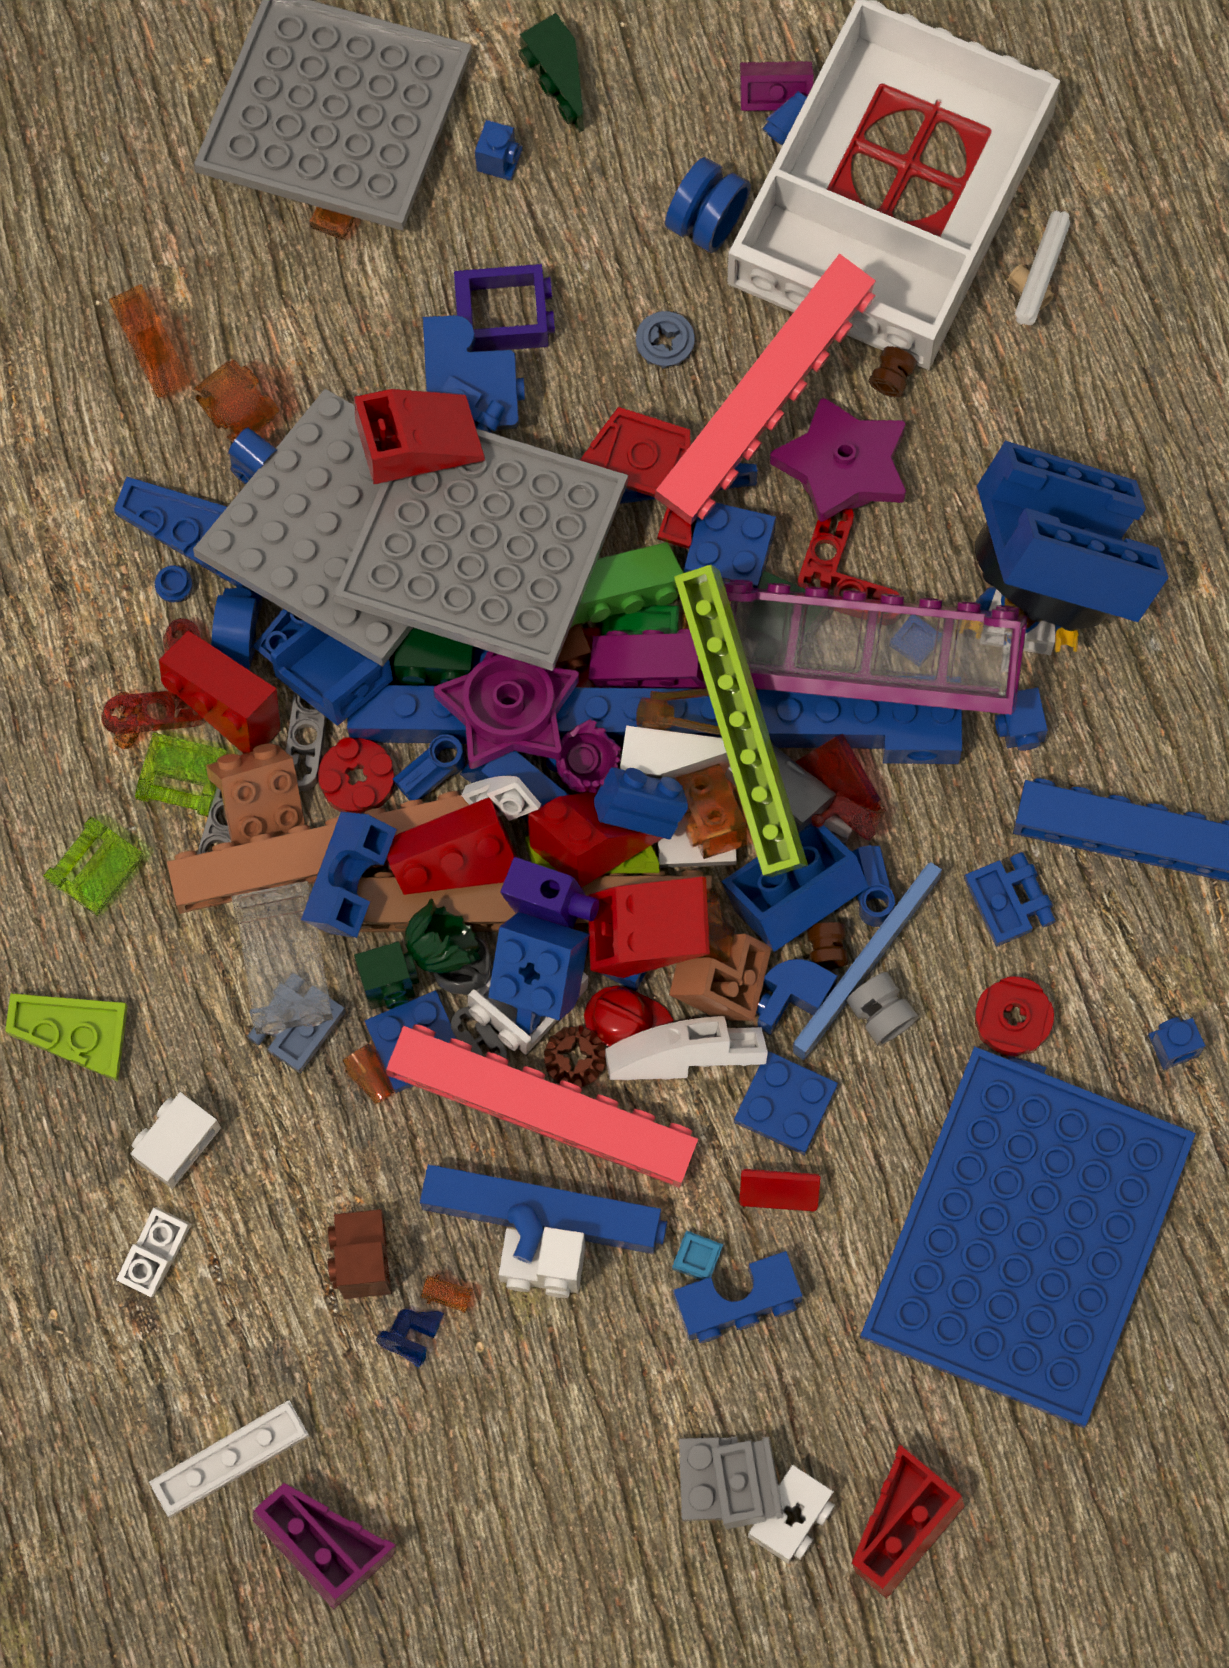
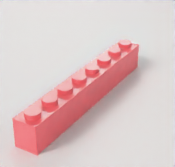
[655,253,876,525]
[386,1024,698,1188]

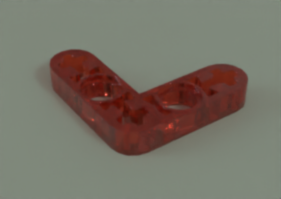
[101,618,206,734]

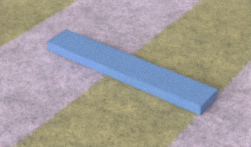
[793,862,942,1061]

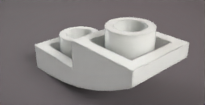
[461,776,541,821]
[117,1207,191,1297]

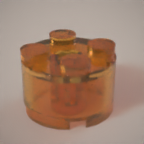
[192,359,280,443]

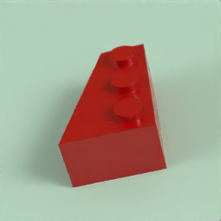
[158,630,281,754]
[387,797,518,895]
[851,1444,965,1599]

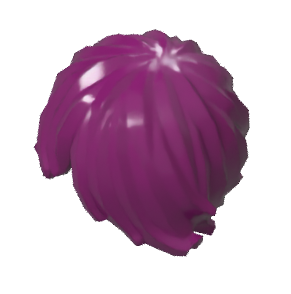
[555,719,621,793]

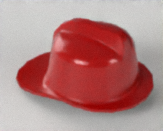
[584,986,673,1047]

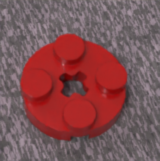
[318,737,395,814]
[975,976,1054,1056]

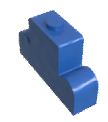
[423,315,525,430]

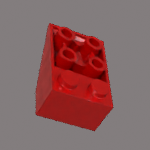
[354,389,485,485]
[588,877,710,978]

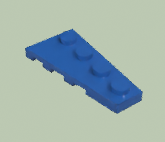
[114,477,246,588]

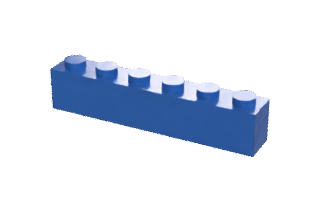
[1013,778,1229,882]

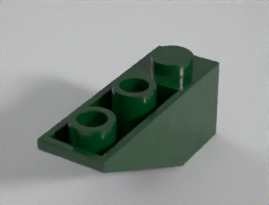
[518,13,584,133]

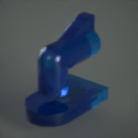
[376,1308,444,1368]

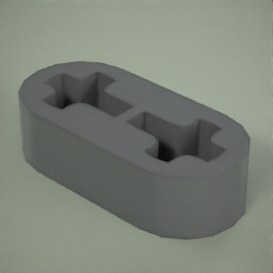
[451,1007,508,1059]

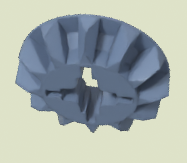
[636,311,695,369]

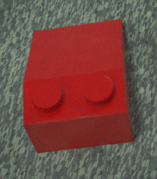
[528,791,663,888]

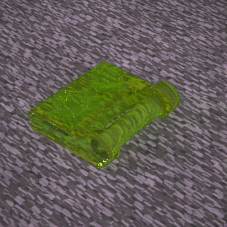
[135,732,228,817]
[43,816,145,916]

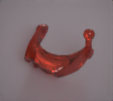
[812,779,886,841]

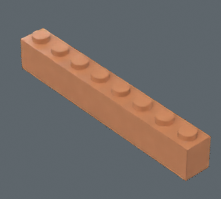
[167,791,469,914]

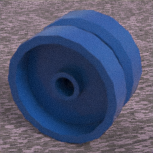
[665,157,751,253]

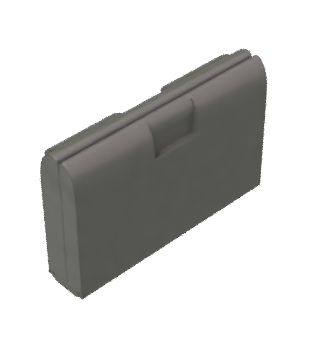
[724,744,837,833]

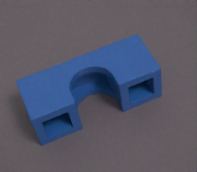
[301,812,397,938]
[673,1251,802,1344]

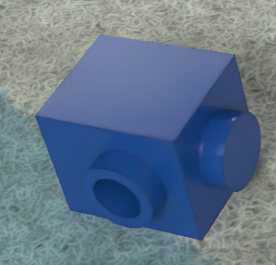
[995,687,1048,751]

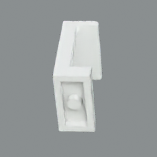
[468,972,589,1055]

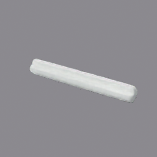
[1015,210,1070,326]

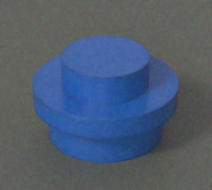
[155,565,193,603]

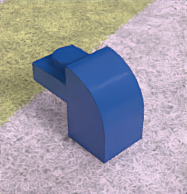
[212,587,262,670]
[756,959,837,1035]

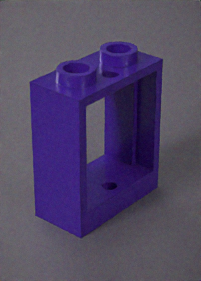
[454,264,555,352]

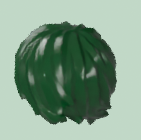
[405,899,481,973]

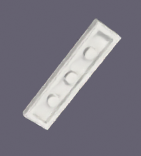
[149,1400,310,1518]

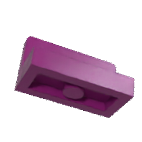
[740,61,814,111]

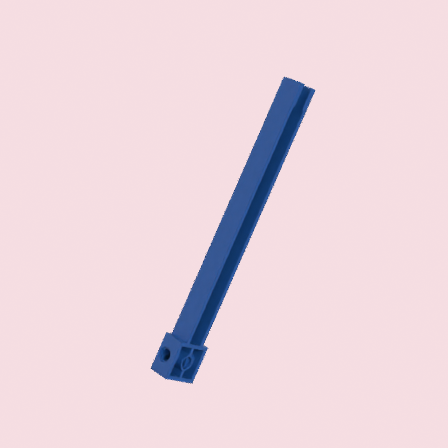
[347,677,962,764]

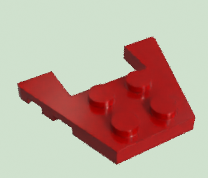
[580,407,692,549]

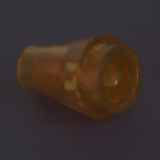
[342,1044,395,1105]

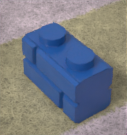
[594,767,688,839]

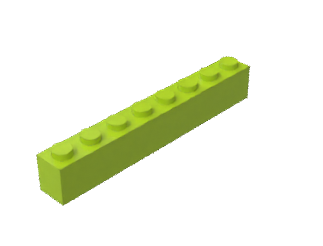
[674,564,808,877]

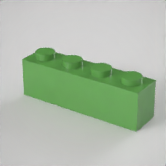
[570,542,683,628]

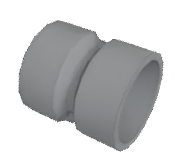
[846,972,919,1046]

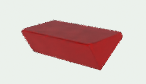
[739,1169,821,1212]

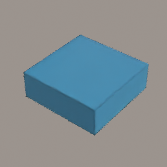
[672,1231,723,1280]

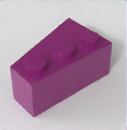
[589,629,707,689]

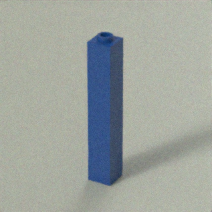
[420,1164,667,1254]

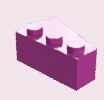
[253,1483,396,1610]

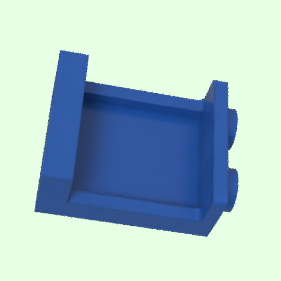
[271,622,393,726]

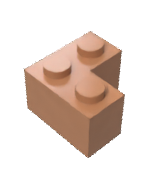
[669,934,771,1021]

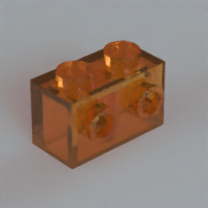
[676,763,747,859]

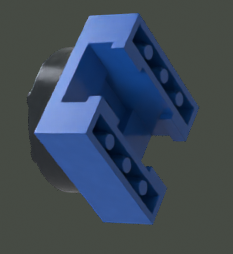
[975,441,1169,631]

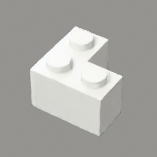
[499,1227,586,1298]

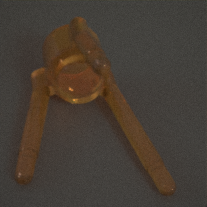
[636,688,721,735]

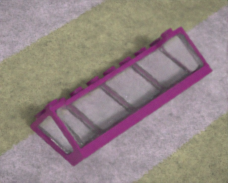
[724,579,1028,715]

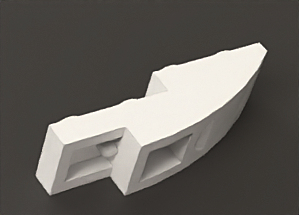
[605,1016,768,1080]

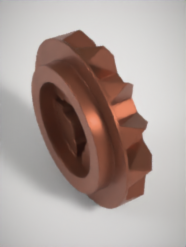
[544,1025,606,1087]

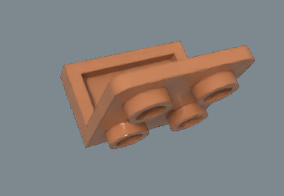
[206,744,304,846]

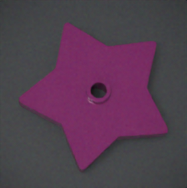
[770,397,906,522]
[433,651,579,769]

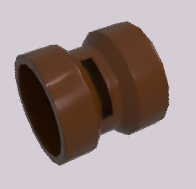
[869,346,917,398]
[807,922,849,970]

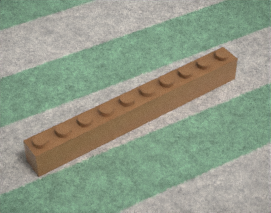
[357,870,712,932]

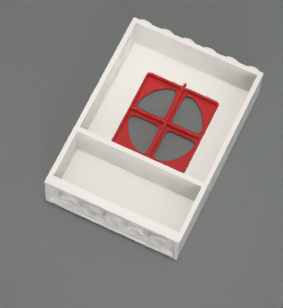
[728,0,1060,370]

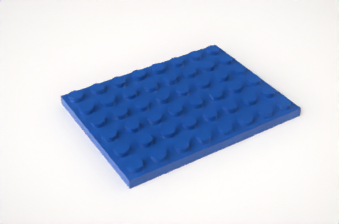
[860,1046,1196,1428]

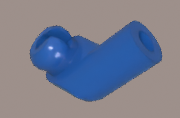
[507,1203,544,1264]

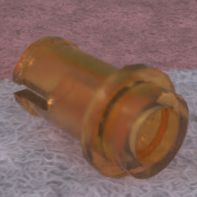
[420,1274,473,1313]

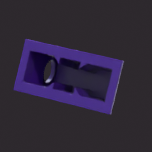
[500,857,599,929]

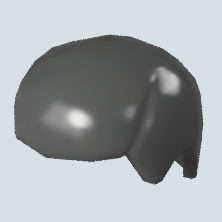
[433,936,492,995]

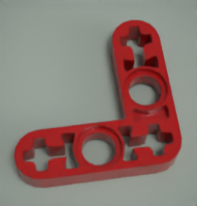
[798,509,902,626]

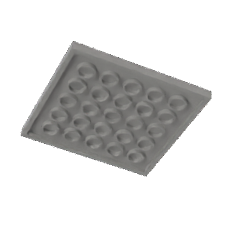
[194,0,472,231]
[193,389,413,667]
[333,429,628,671]

